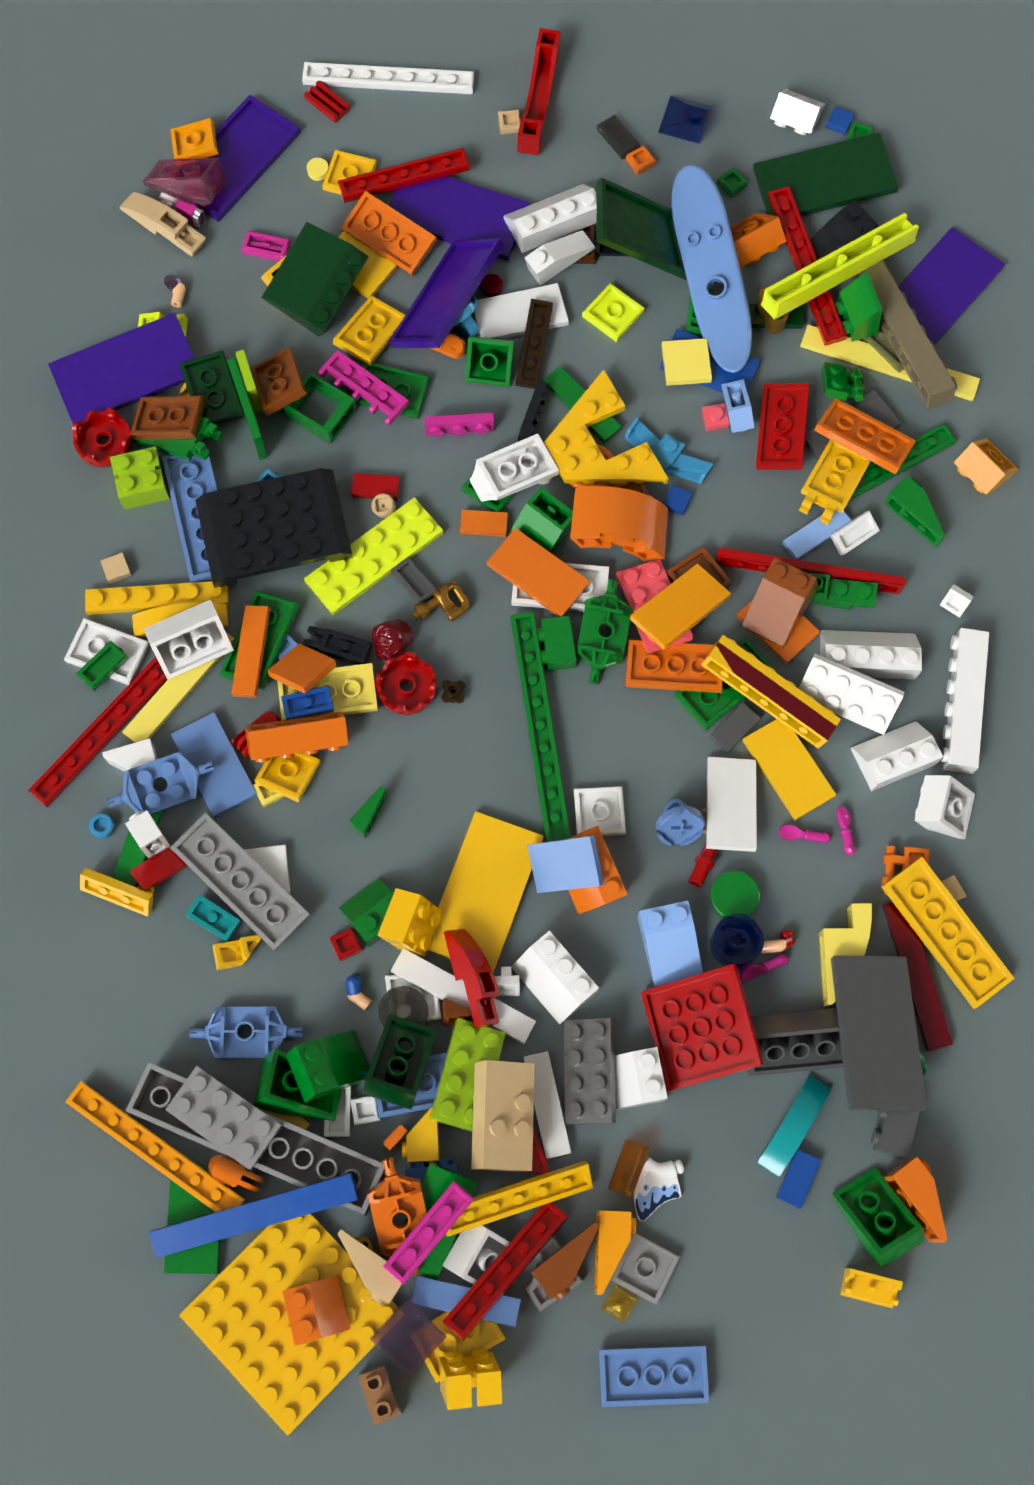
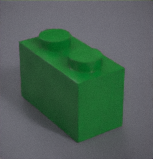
[537,616,577,672]

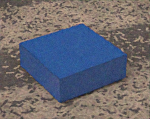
[825,106,855,135]
[663,485,693,516]

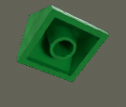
[465,336,514,387]

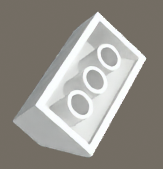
[503,184,597,253]
[820,630,922,680]

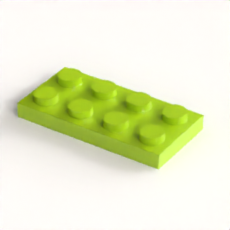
[429,1018,506,1132]

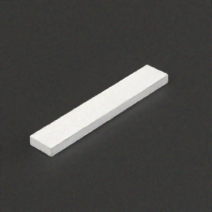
[391,948,536,1045]

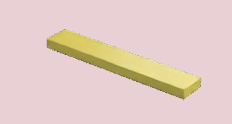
[122,631,235,743]

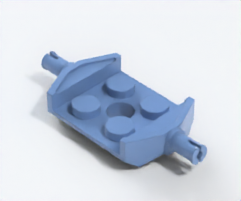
[106,752,214,814]
[189,1006,304,1059]

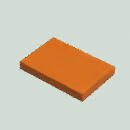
[736,600,820,665]

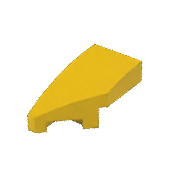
[212,935,262,971]

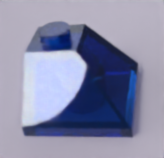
[658,96,712,144]

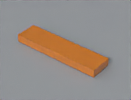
[231,605,270,698]

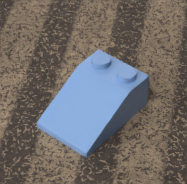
[637,901,703,988]

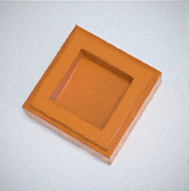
[626,145,656,175]
[383,1125,409,1152]

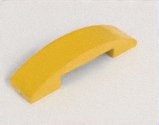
[132,602,229,638]

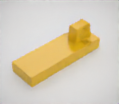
[80,867,154,917]

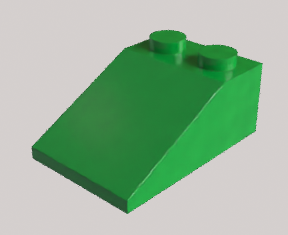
[286,1030,370,1103]
[253,1049,342,1121]
[832,1167,923,1269]

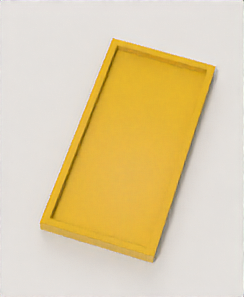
[427,811,544,974]

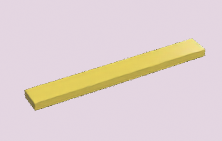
[800,325,980,401]

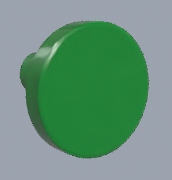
[710,871,760,921]

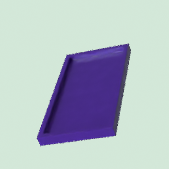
[167,95,301,222]
[389,177,530,261]
[898,227,1005,344]
[388,238,504,348]
[48,313,195,423]

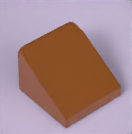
[441,999,471,1026]

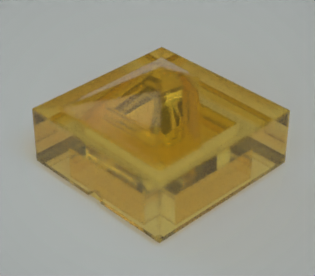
[600,1285,637,1324]

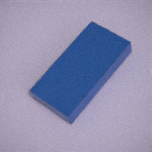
[776,1149,821,1209]

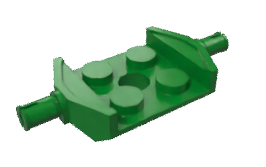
[575,579,632,684]

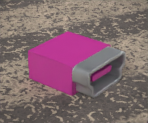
[175,198,206,228]

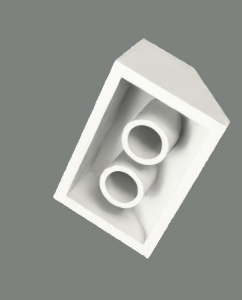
[144,599,234,679]
[851,721,943,792]
[511,931,599,1025]

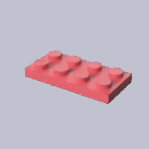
[616,559,693,654]

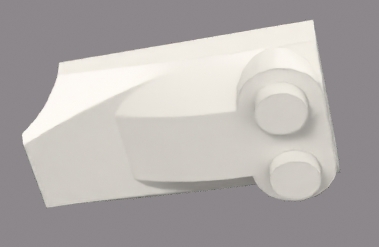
[470,433,559,501]

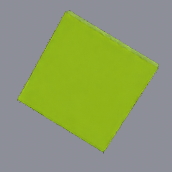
[235,349,262,413]

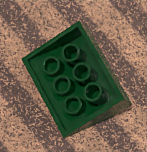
[261,222,369,336]

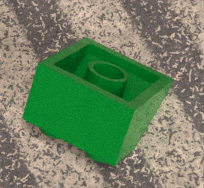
[836,272,883,342]
[339,878,393,947]

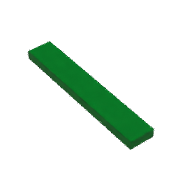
[849,423,957,501]

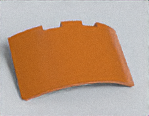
[570,486,668,562]

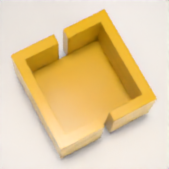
[378,888,442,957]
[439,1349,502,1410]

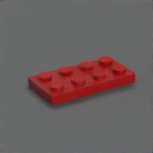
[756,383,810,470]

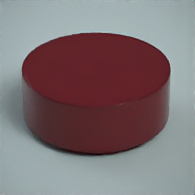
[481,274,503,297]

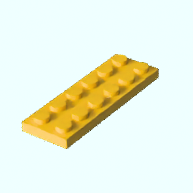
[881,857,1015,1009]

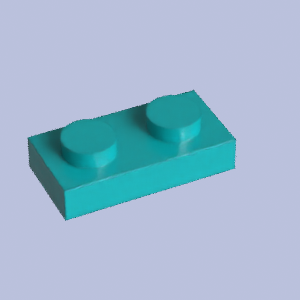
[185,894,241,942]

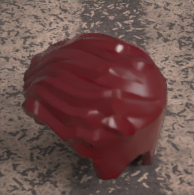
[372,619,413,660]

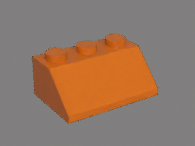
[730,212,787,270]
[567,826,628,914]

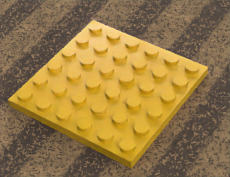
[179,1214,405,1436]

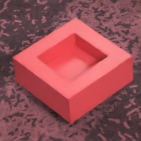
[701,403,730,431]

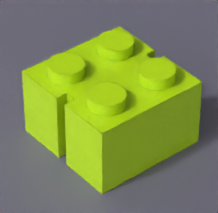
[110,446,170,510]

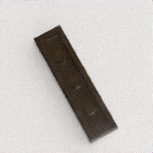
[515,298,553,389]

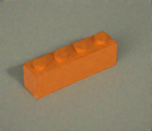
[245,711,349,762]

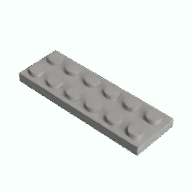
[170,812,311,951]

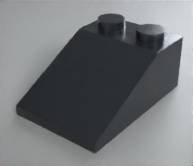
[810,201,879,260]

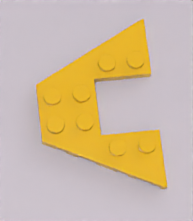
[544,370,669,484]

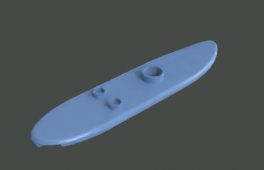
[671,164,752,373]

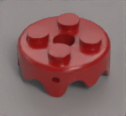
[72,408,133,467]
[376,652,437,715]

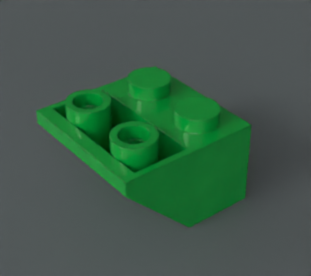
[511,487,573,554]

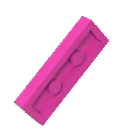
[424,413,494,437]

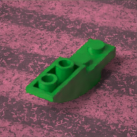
[806,572,878,610]

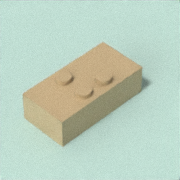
[471,1060,535,1172]

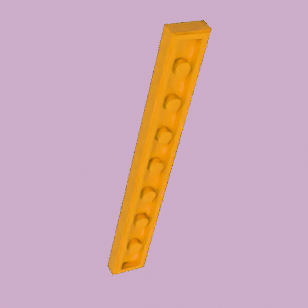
[65,1081,246,1212]

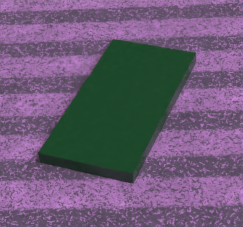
[753,133,898,216]
[596,178,687,280]

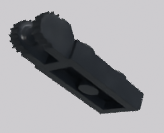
[518,380,548,442]
[302,626,372,665]

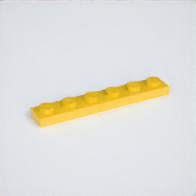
[85,581,229,615]
[445,1161,593,1237]

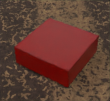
[330,927,363,962]

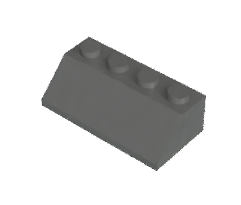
[748,1008,844,1076]

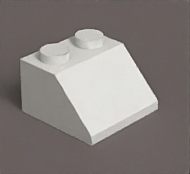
[770,89,825,135]
[915,775,975,839]
[442,1226,510,1285]

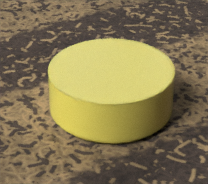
[307,158,329,181]

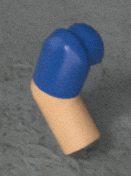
[345,973,372,1011]

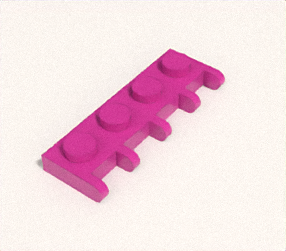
[318,350,409,425]

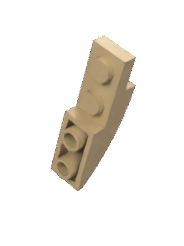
[120,192,206,257]

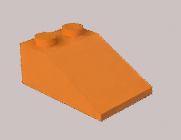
[883,1157,948,1243]

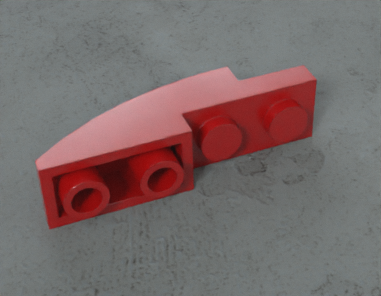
[444,929,500,1028]

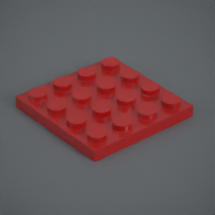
[641,964,764,1092]

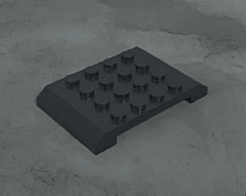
[195,468,353,588]

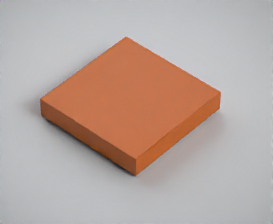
[268,643,336,694]

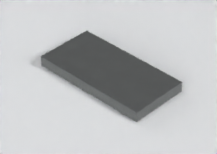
[805,389,901,460]

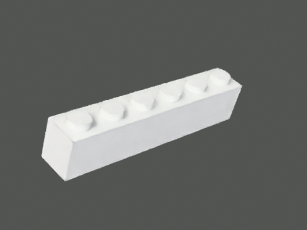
[941,628,989,774]

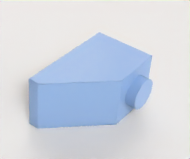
[721,379,754,433]

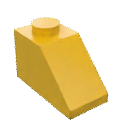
[402,1107,440,1164]

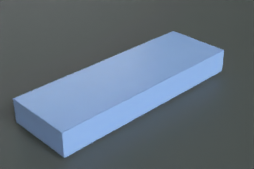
[782,511,851,560]

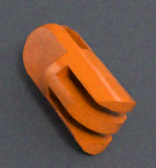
[429,333,467,359]
[208,1154,264,1192]

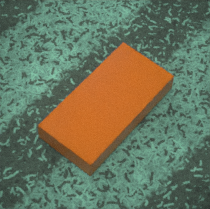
[460,510,508,537]

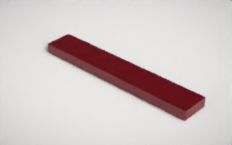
[882,903,953,1051]

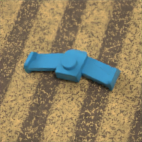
[624,417,714,484]

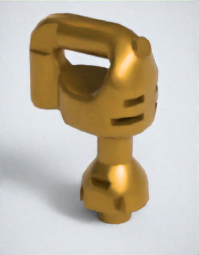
[411,581,470,621]

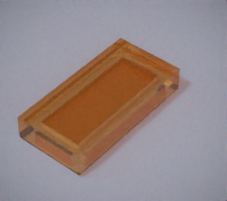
[608,1139,650,1198]

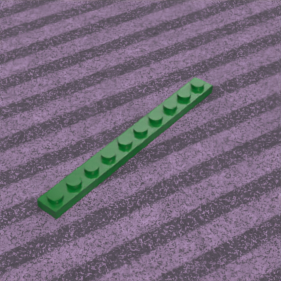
[510,612,571,842]

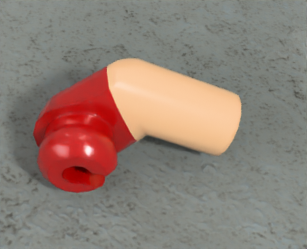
[760,930,796,954]

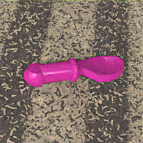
[836,805,856,856]
[779,825,831,843]
[740,954,788,981]

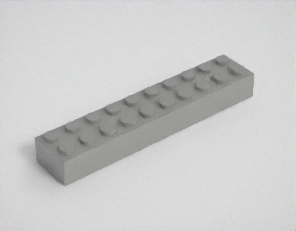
[125,1062,385,1216]

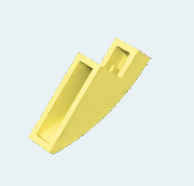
[819,903,872,1007]

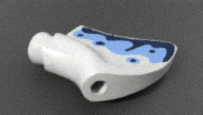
[633,1157,684,1221]

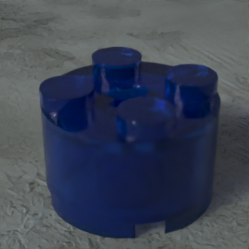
[710,914,764,969]

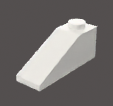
[524,230,595,286]

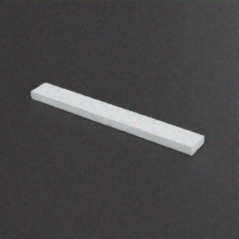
[302,62,474,94]

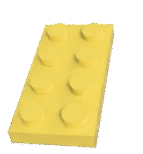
[278,663,378,720]

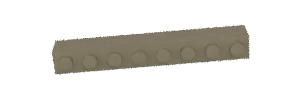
[852,260,957,409]

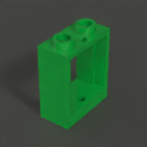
[284,372,357,444]

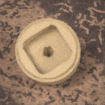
[371,494,396,518]

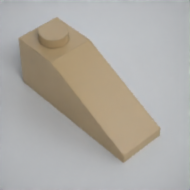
[338,1229,403,1305]

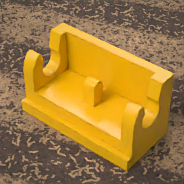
[840,1268,903,1308]

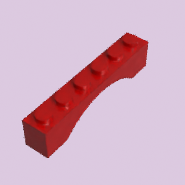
[517,28,561,155]

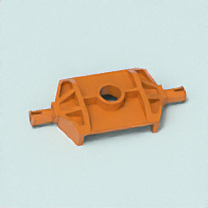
[368,1157,427,1277]

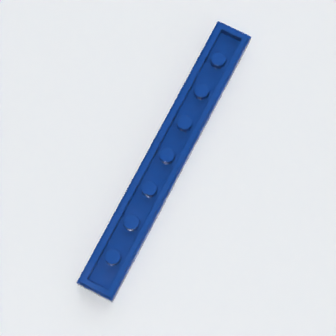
[149,1172,359,1258]

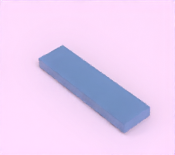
[412,1276,521,1328]

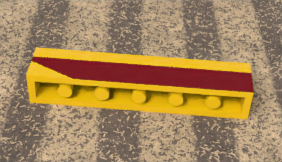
[701,635,841,748]

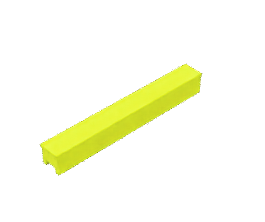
[761,213,919,320]

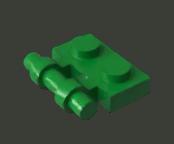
[821,362,865,402]

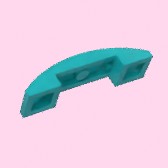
[757,1075,831,1177]

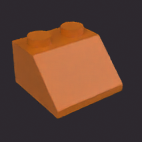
[282,1275,351,1346]

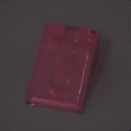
[143,158,226,206]

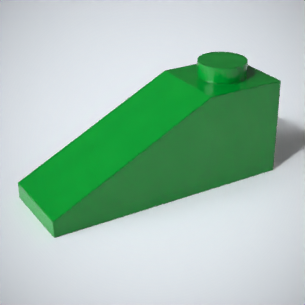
[884,476,945,548]

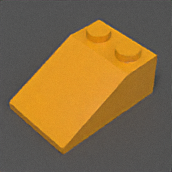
[594,1210,636,1295]

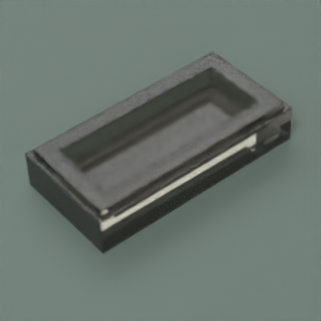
[597,114,640,160]

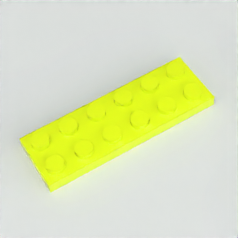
[304,497,444,616]

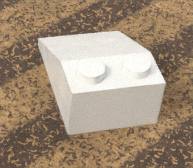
[615,1047,668,1110]

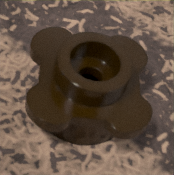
[441,680,466,703]

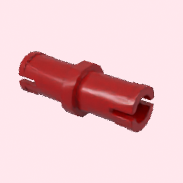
[688,843,718,888]

